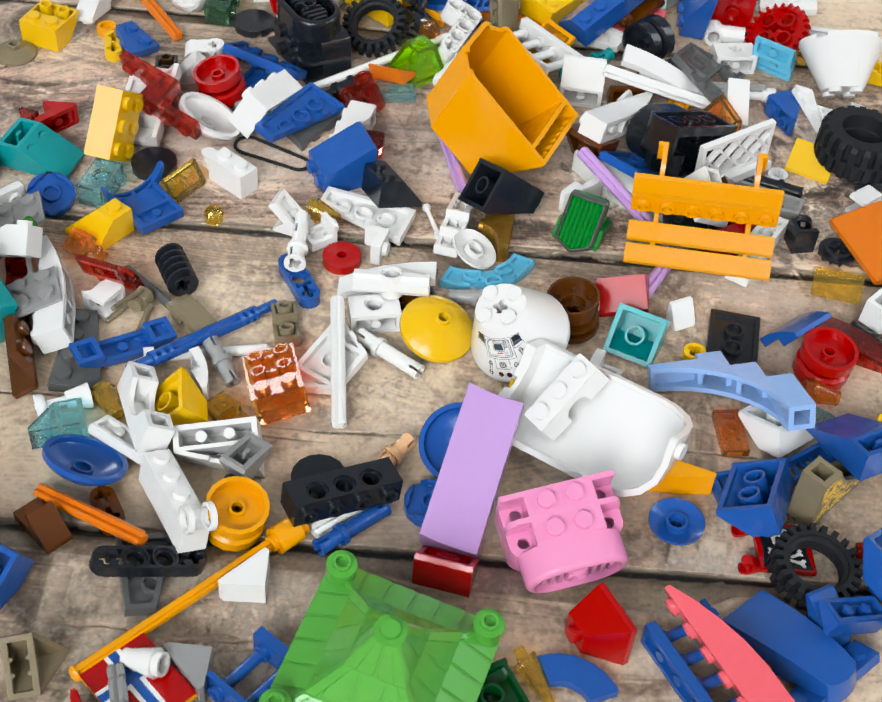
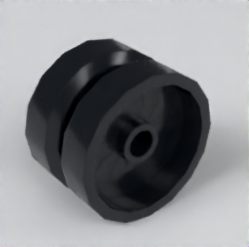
[622,14,675,59]

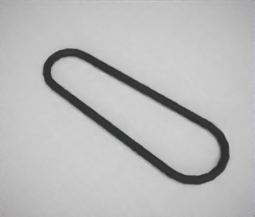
[233,136,309,171]

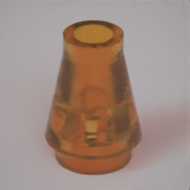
[802,378,841,406]

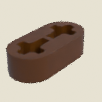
[89,486,126,536]

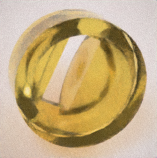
[204,205,224,225]

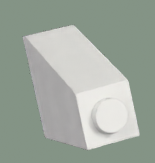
[720,78,750,132]

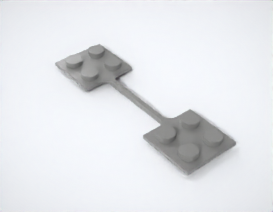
[0,191,62,319]

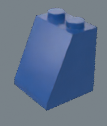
[306,121,377,194]

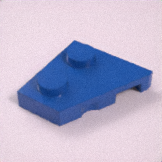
[115,21,160,61]

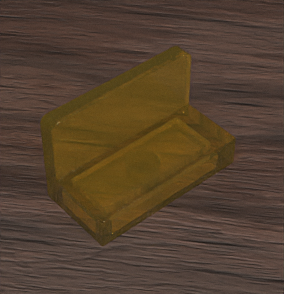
[811,267,865,304]

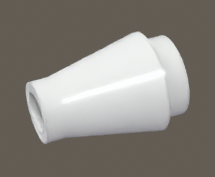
[120,647,170,679]

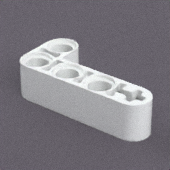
[434,0,482,67]

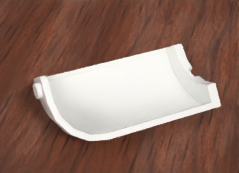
[498,338,693,497]

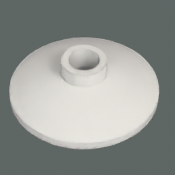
[453,229,496,269]

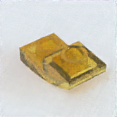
[207,390,250,421]

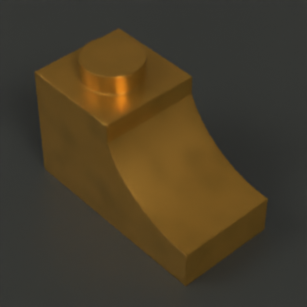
[478,214,515,262]

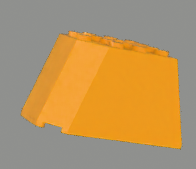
[426,21,579,174]

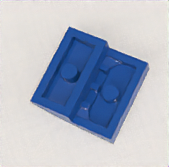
[760,311,832,347]

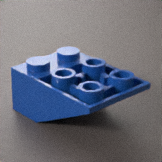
[806,413,882,482]

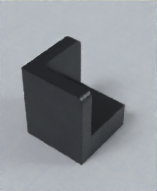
[783,218,819,254]

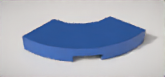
[536,653,619,702]

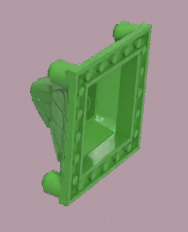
[259,550,506,702]

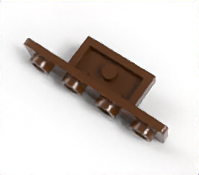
[3,314,38,399]

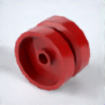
[193,54,247,107]
[792,327,859,392]

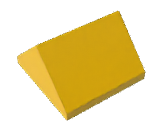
[784,138,832,185]

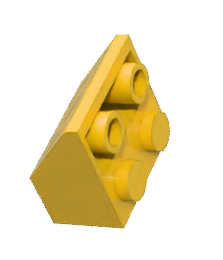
[19,0,79,53]

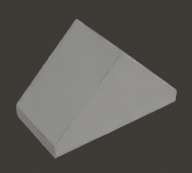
[219,432,273,480]
[163,642,214,702]

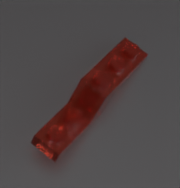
[119,50,202,140]

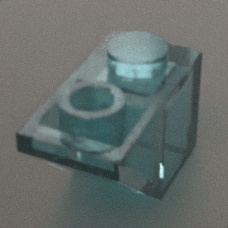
[28,397,88,450]

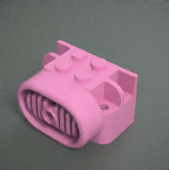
[494,469,628,593]

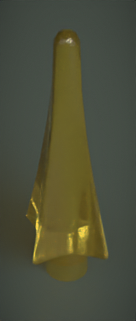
[513,645,554,702]

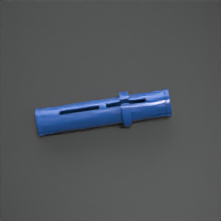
[312,504,392,557]

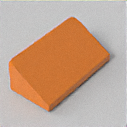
[368,64,416,85]

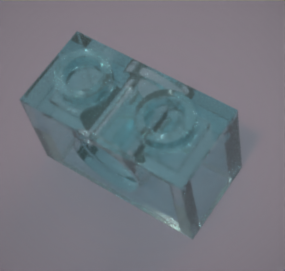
[76,157,126,208]

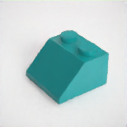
[602,303,671,367]

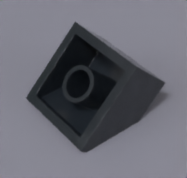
[361,160,422,208]

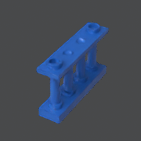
[640,598,738,702]
[206,626,289,702]

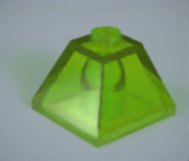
[388,35,444,89]

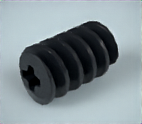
[155,243,199,297]

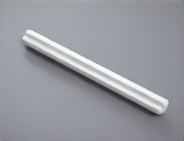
[603,64,723,115]
[330,295,347,429]

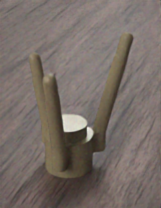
[105,286,155,331]

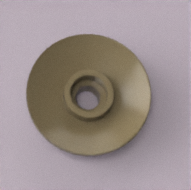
[0,40,37,67]

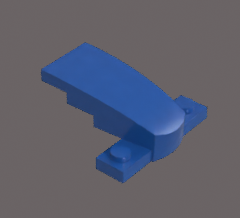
[722,590,880,702]

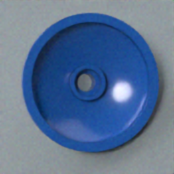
[419,402,463,478]
[42,434,128,486]

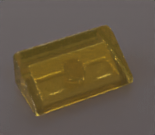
[160,158,206,203]

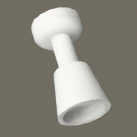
[32,382,94,422]

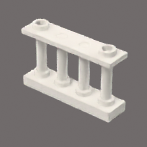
[513,17,583,76]

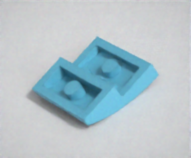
[752,35,796,82]

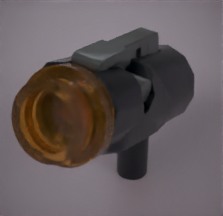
[404,0,439,40]

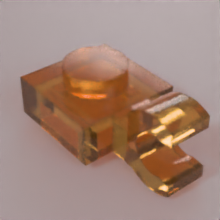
[61,227,109,262]

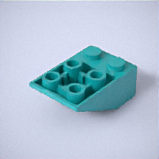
[0,117,86,177]

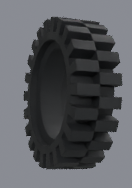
[342,0,409,58]
[767,523,863,613]

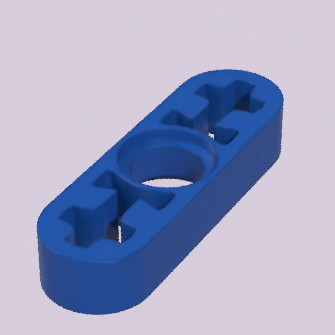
[278,253,320,309]

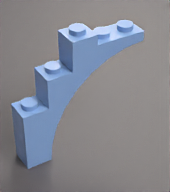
[648,351,816,431]

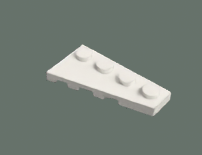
[320,186,416,246]

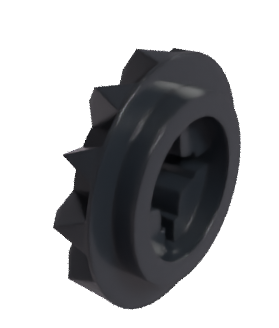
[818,238,855,268]

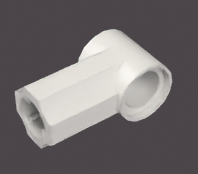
[705,20,746,46]

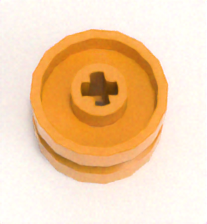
[205,476,270,552]

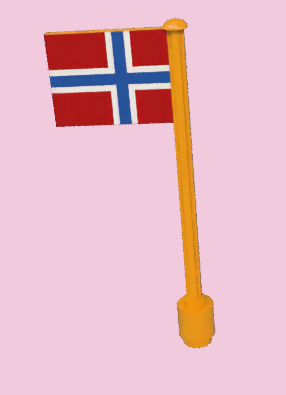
[69,516,310,702]

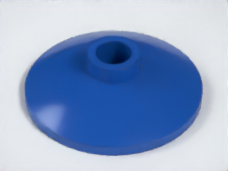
[648,498,705,546]

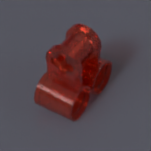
[337,71,386,112]

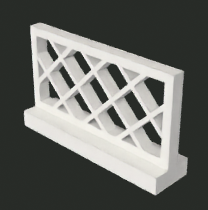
[694,118,777,182]

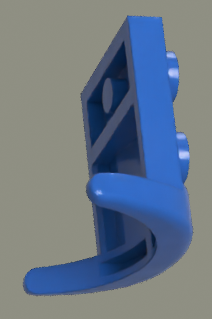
[100,161,184,235]

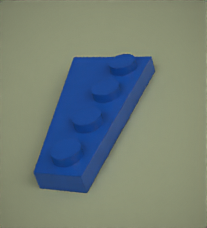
[222,41,307,81]
[254,82,345,143]

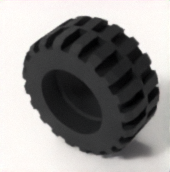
[814,105,882,184]

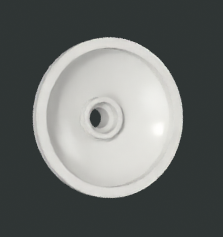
[179,92,240,141]

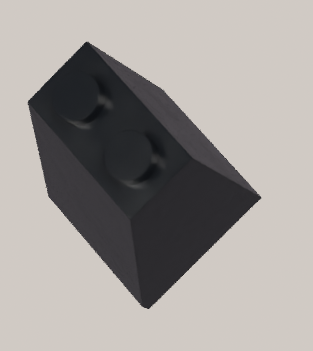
[458,158,545,214]

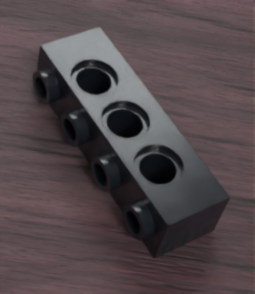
[280,457,403,527]

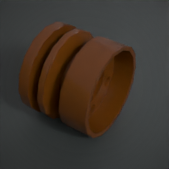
[547,277,600,344]

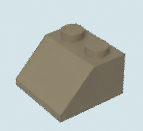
[489,0,521,32]

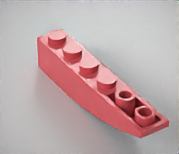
[664,585,795,702]

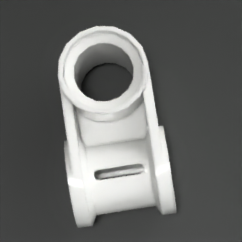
[185,38,224,59]

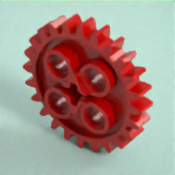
[744,3,811,50]

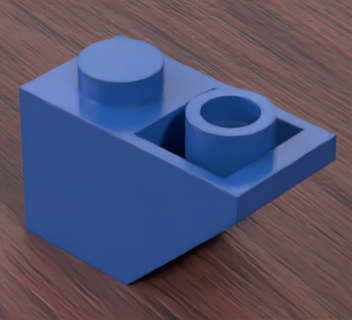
[764,90,800,137]

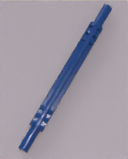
[125,299,277,368]

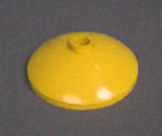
[399,295,473,363]

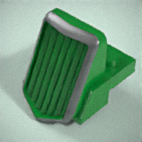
[552,189,613,252]

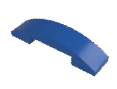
[68,316,177,368]

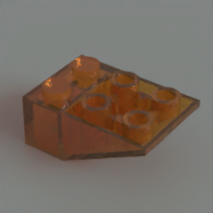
[241,342,312,426]

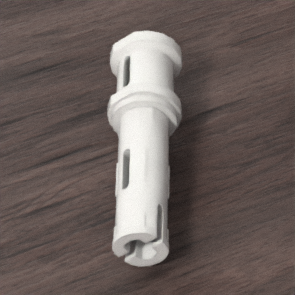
[284,210,311,272]

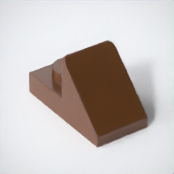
[13,497,73,555]

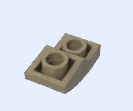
[165,294,216,333]
[271,300,301,347]

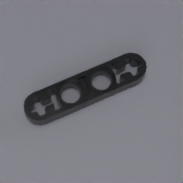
[89,545,207,577]

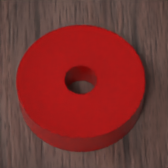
[322,241,361,275]

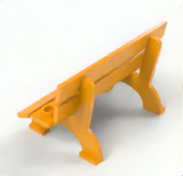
[623,141,784,281]

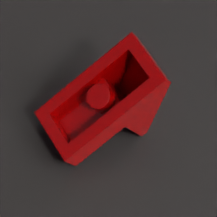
[33,101,79,133]

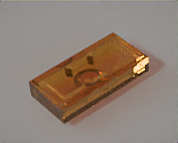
[711,409,750,457]

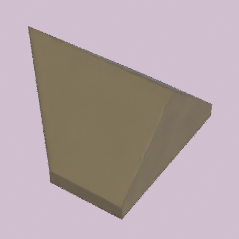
[0,631,70,701]

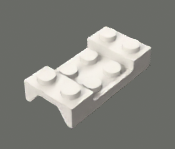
[125,57,182,147]

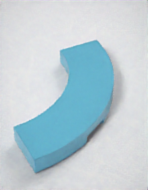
[439,253,536,290]

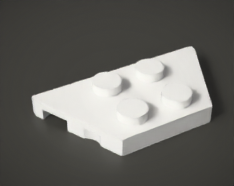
[279,323,368,395]

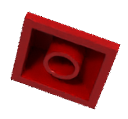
[565,582,637,665]

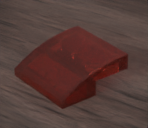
[74,254,144,291]

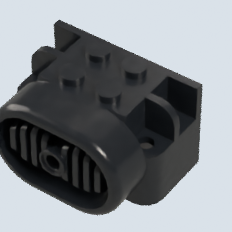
[268,0,352,85]
[626,103,738,178]

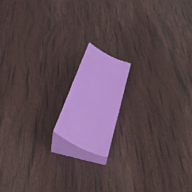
[419,383,524,559]

